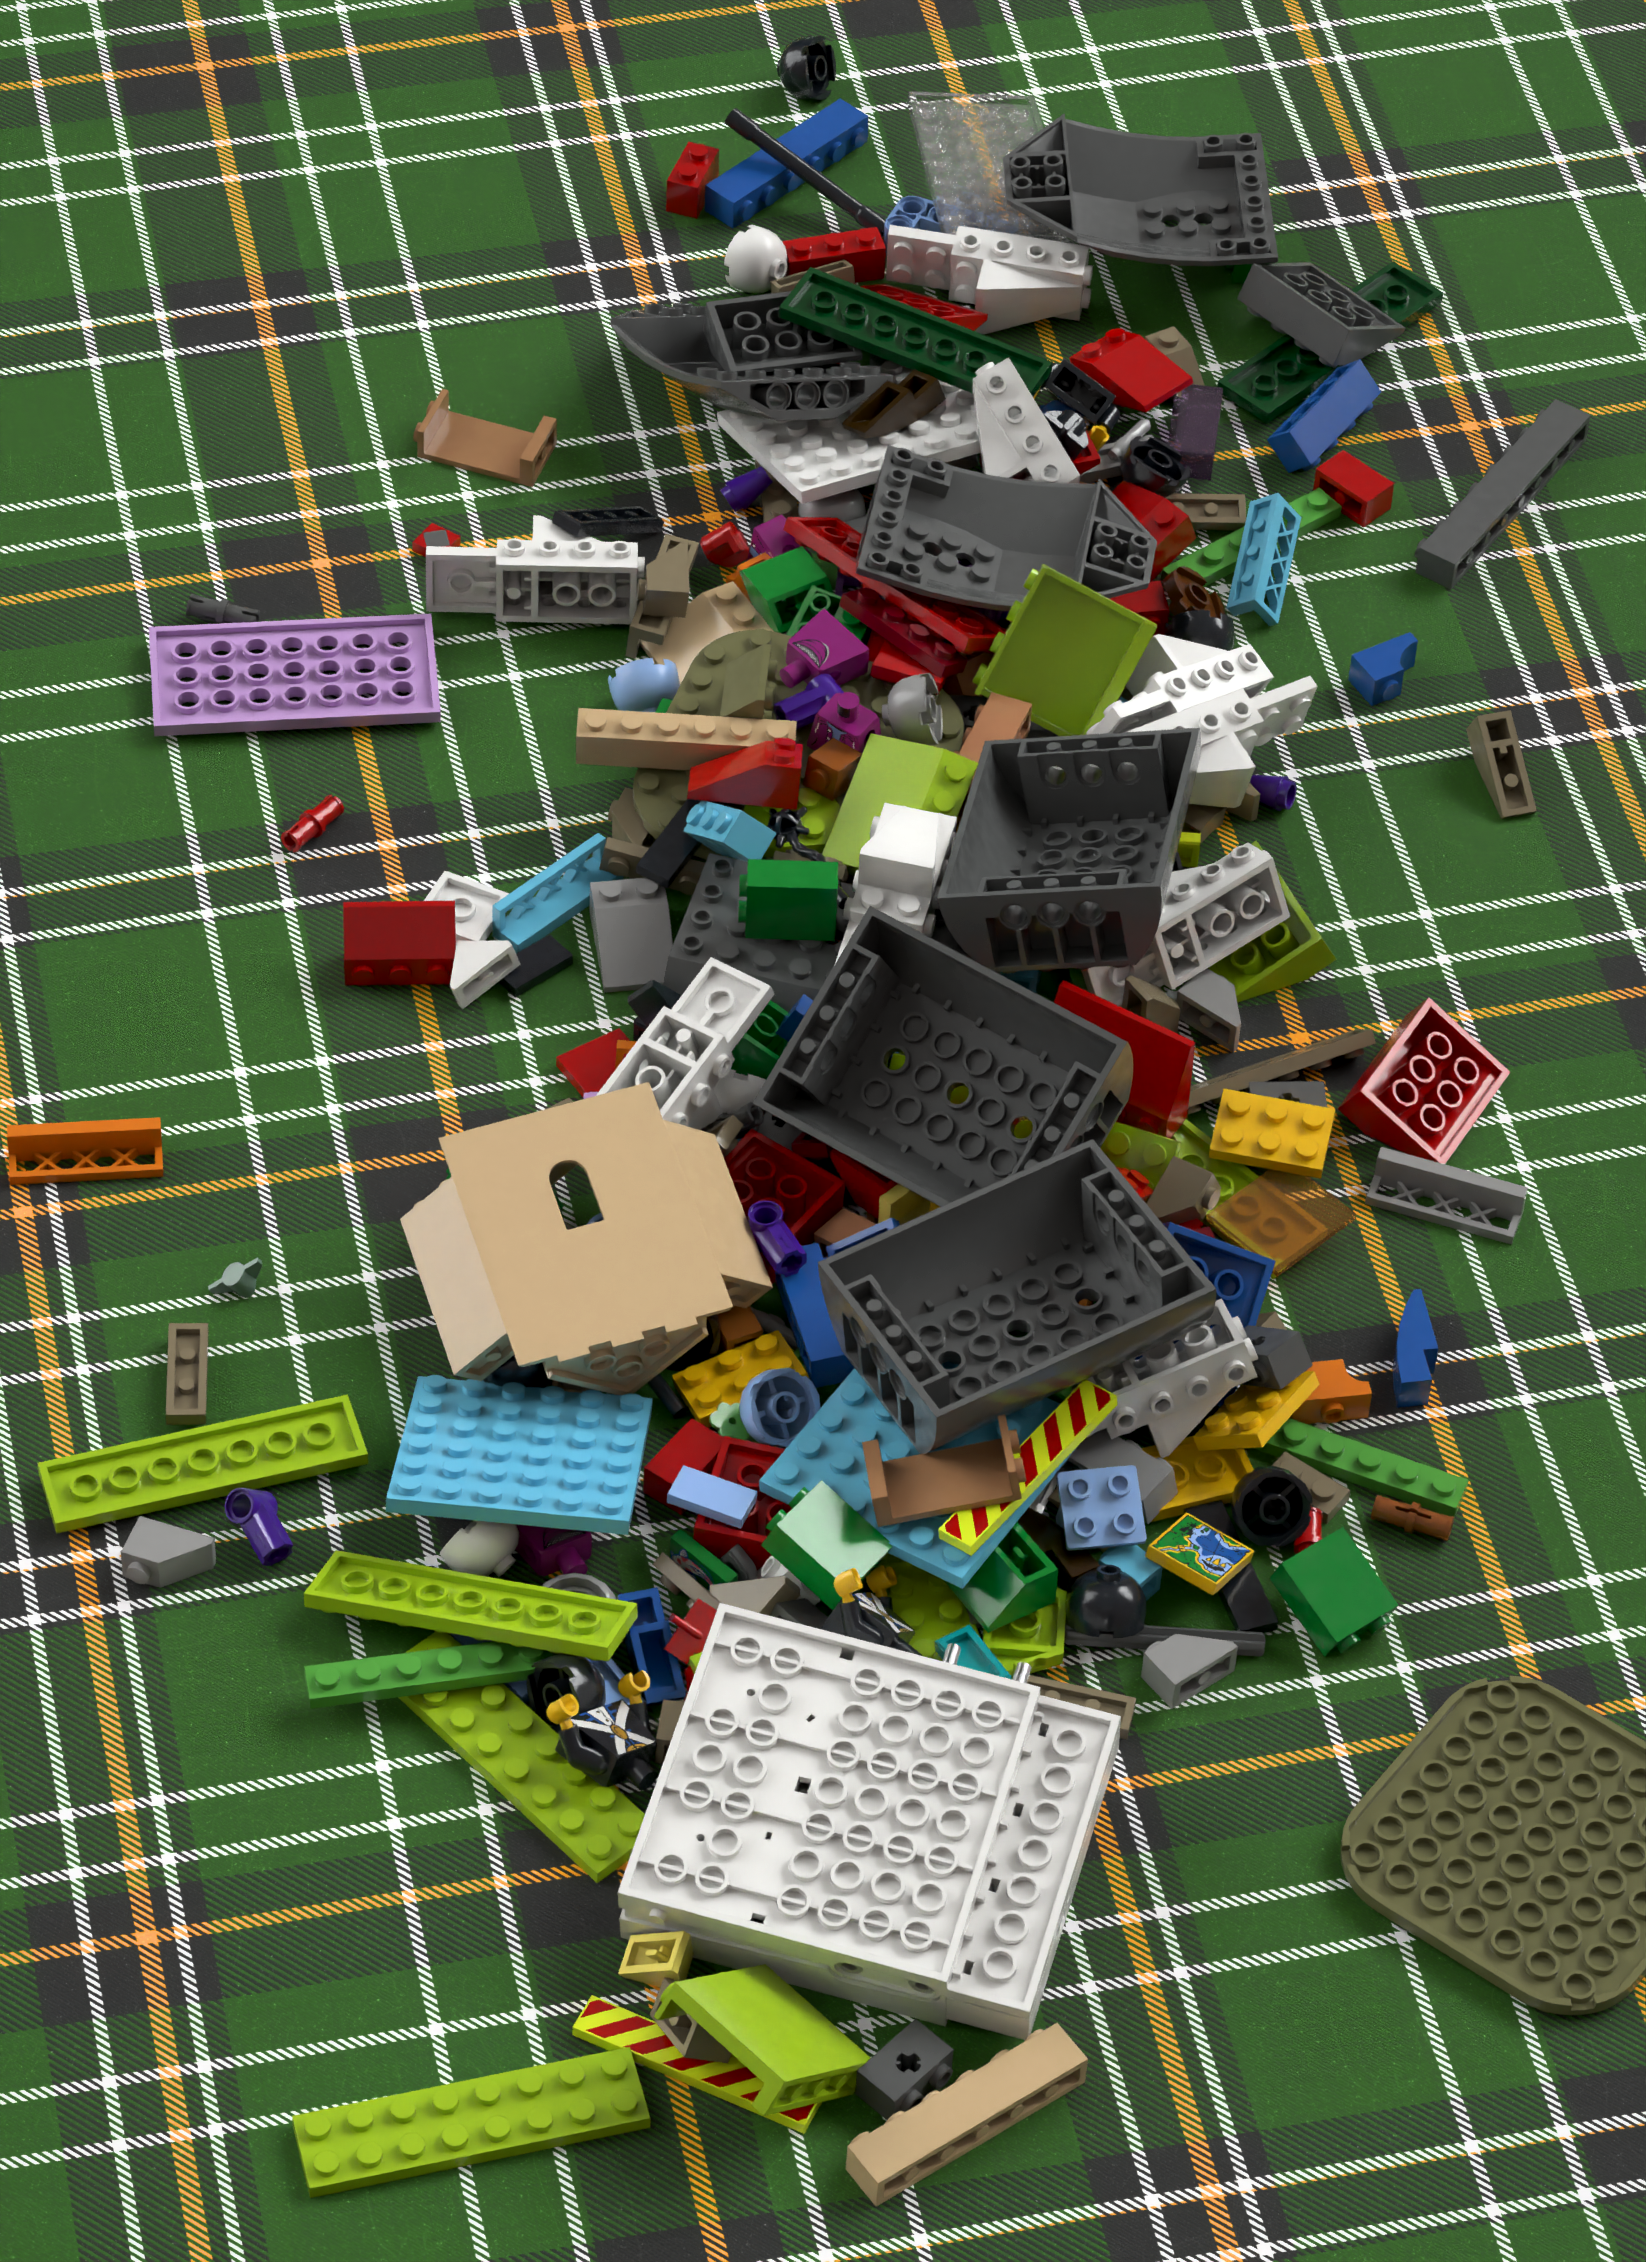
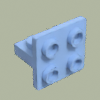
[1056,1465,1147,1551]

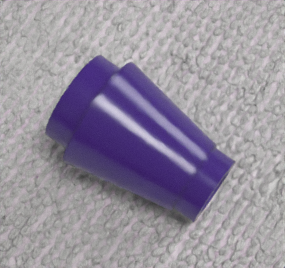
[720,466,773,513]
[1250,775,1297,811]

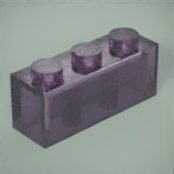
[1168,384,1223,480]

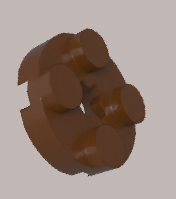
[1162,566,1225,619]

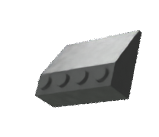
[1237,262,1406,368]
[704,291,863,376]

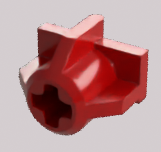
[700,521,750,568]
[663,1598,717,1664]

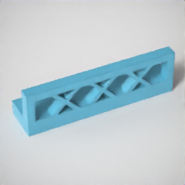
[1226,493,1301,626]
[492,833,623,954]

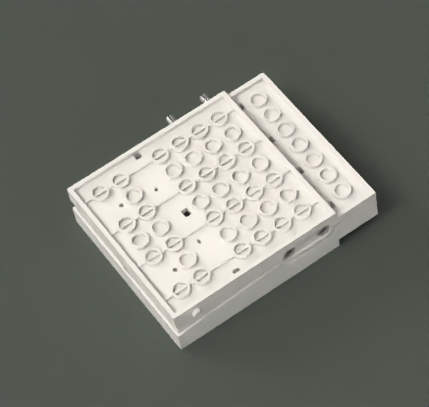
[618,1603,1121,2040]

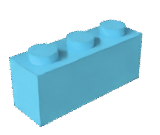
[683,800,776,862]

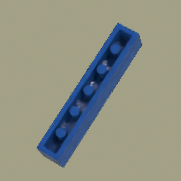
[705,98,868,229]

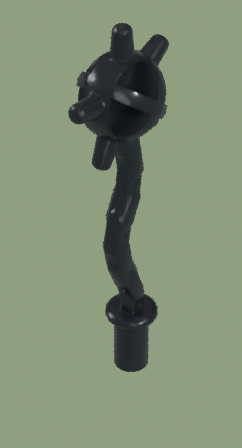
[767,806,849,909]

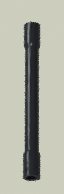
[724,108,886,237]

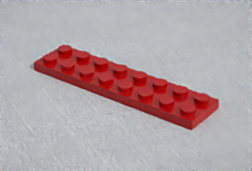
[783,517,1007,654]

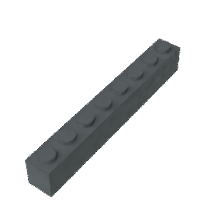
[1415,399,1591,589]

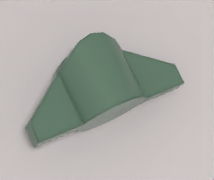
[208,1257,263,1298]

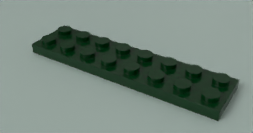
[1217,261,1443,424]
[779,267,1053,397]

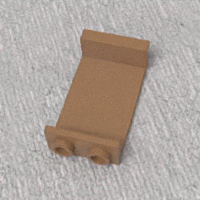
[413,389,557,487]
[862,1414,1027,1527]

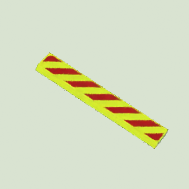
[938,1380,1118,1556]
[572,1995,822,2134]

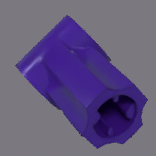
[773,673,844,730]
[748,1200,807,1277]
[225,1488,293,1566]

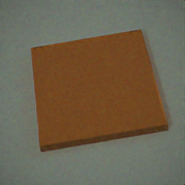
[1206,1169,1357,1277]

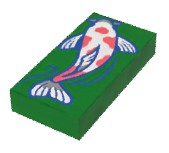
[670,1529,738,1592]

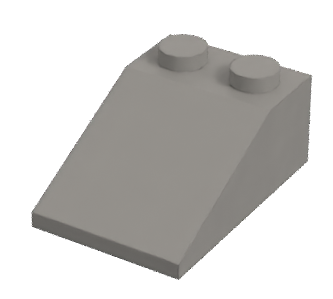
[589,878,673,993]

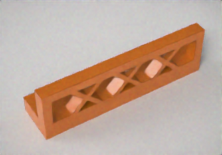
[7,1117,164,1185]

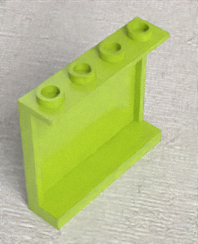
[972,564,1157,736]
[654,1964,871,2116]

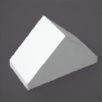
[450,940,521,1009]

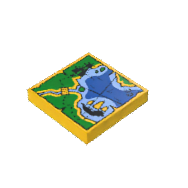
[1145,1512,1254,1595]

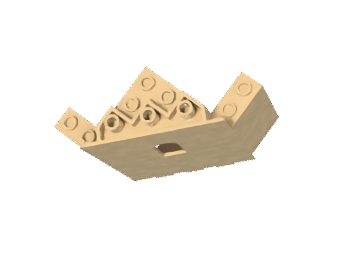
[400,1082,773,1395]

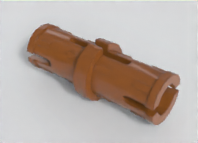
[1371,1495,1455,1541]

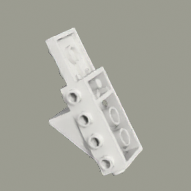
[886,225,1093,334]
[972,357,1080,484]
[426,515,645,624]
[1086,634,1274,735]
[1124,676,1318,808]
[835,803,957,963]
[1081,842,1290,1007]
[596,957,774,1130]
[1071,1298,1258,1458]

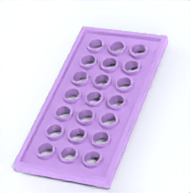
[149,613,441,736]

